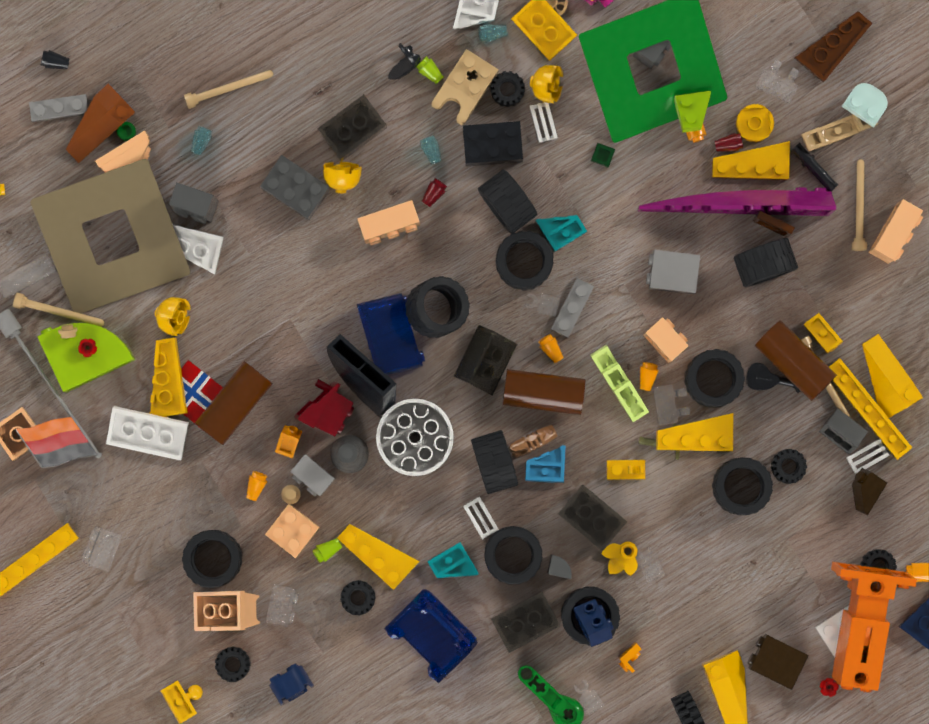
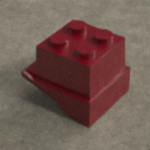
[294,379,354,437]

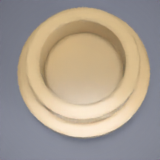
[58,324,78,338]
[281,485,301,504]

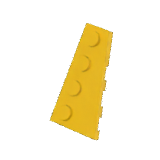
[712,141,790,180]
[149,337,187,417]
[656,413,734,451]
[337,524,420,590]

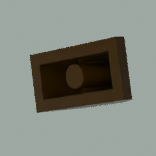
[852,468,887,516]

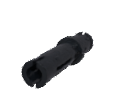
[791,143,839,191]

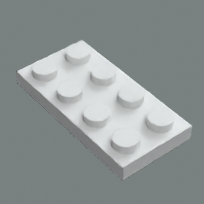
[106,406,189,460]

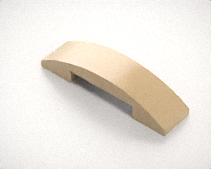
[801,114,878,152]

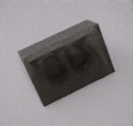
[454,325,517,396]

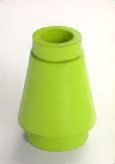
[416,56,444,84]
[312,538,342,563]

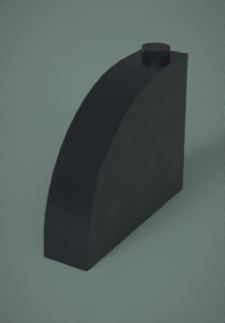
[327,334,397,418]

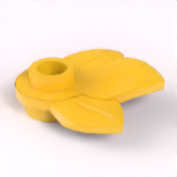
[601,542,638,576]

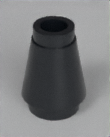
[41,50,70,69]

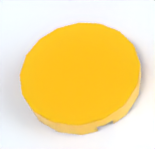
[736,104,774,143]

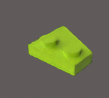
[674,91,711,133]

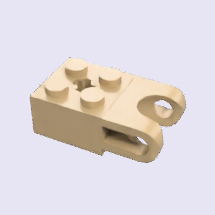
[432,49,499,126]

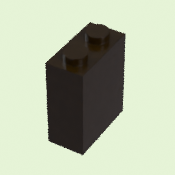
[747,634,809,690]

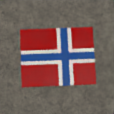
[181,360,223,428]

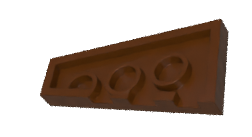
[794,11,872,83]

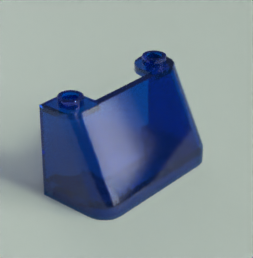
[357,293,425,376]
[384,589,478,684]

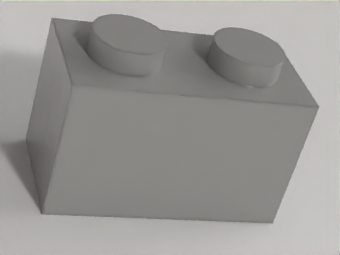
[290,454,335,497]

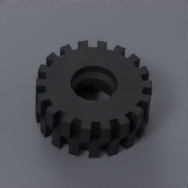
[671,691,705,724]

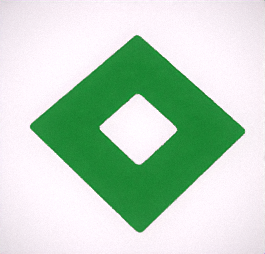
[579,0,728,143]

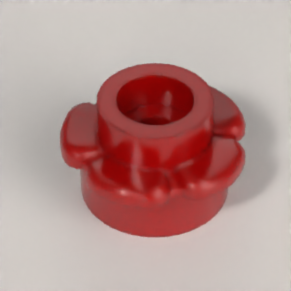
[78,339,97,357]
[819,678,839,697]

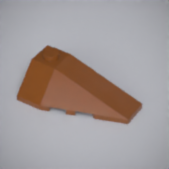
[66,84,135,163]

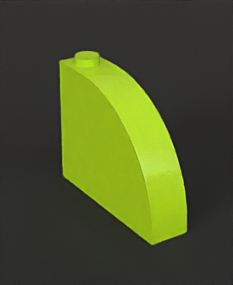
[37,323,135,393]

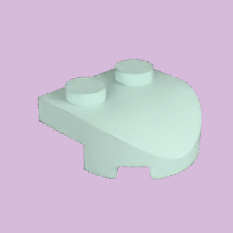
[841,83,888,128]

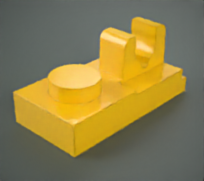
[804,313,843,354]
[607,460,645,480]

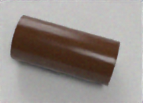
[755,320,837,401]
[195,361,273,445]
[503,369,586,415]

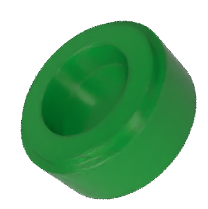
[116,122,136,141]

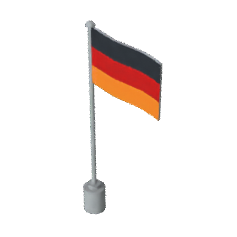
[0,309,102,468]

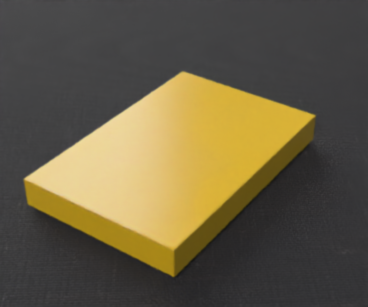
[511,0,578,61]

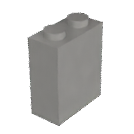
[646,250,700,295]

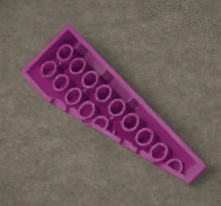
[638,187,836,216]

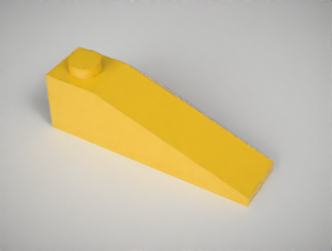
[862,334,923,418]
[702,650,747,724]

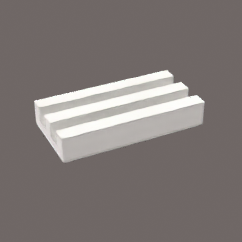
[529,102,558,143]
[846,439,890,474]
[463,496,499,539]

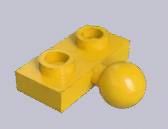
[160,680,203,724]

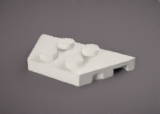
[453,0,499,30]

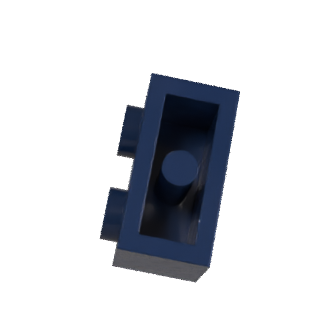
[574,599,614,647]

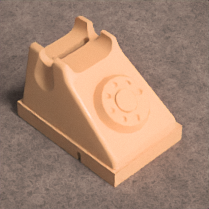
[95,131,151,173]
[193,591,260,631]

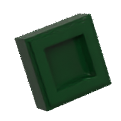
[591,143,615,168]

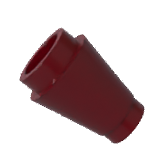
[715,133,743,152]
[421,178,447,207]

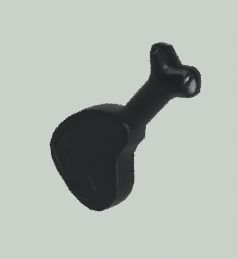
[746,363,800,393]

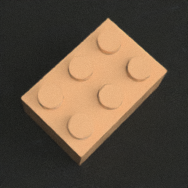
[868,199,923,264]
[357,200,420,245]

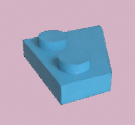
[525,445,566,483]

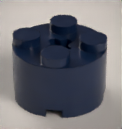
[269,663,314,706]

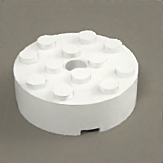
[376,399,454,476]

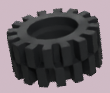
[491,71,525,107]
[771,449,807,484]
[860,549,897,570]
[340,580,376,615]
[215,647,251,682]

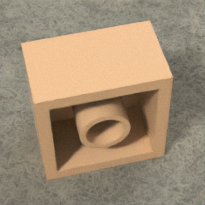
[643,317,688,363]
[0,407,36,461]
[265,504,320,558]

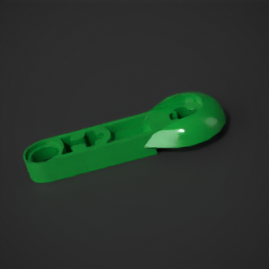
[518,665,584,724]

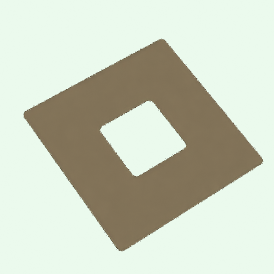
[30,159,190,314]

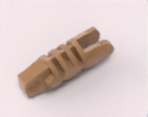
[509,425,558,458]

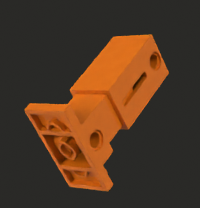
[831,561,917,693]

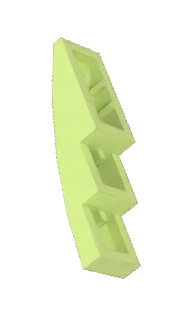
[590,345,649,422]

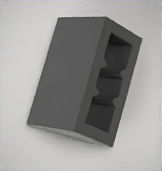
[819,408,868,455]
[547,554,572,579]

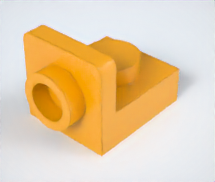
[275,425,302,458]
[618,642,641,673]

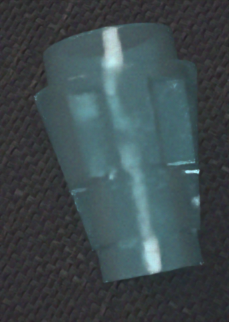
[479,24,508,43]
[191,126,213,155]
[420,135,442,165]

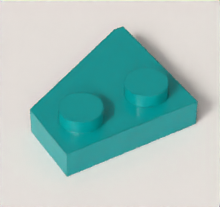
[535,215,587,252]
[427,542,479,578]

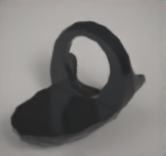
[388,43,421,80]

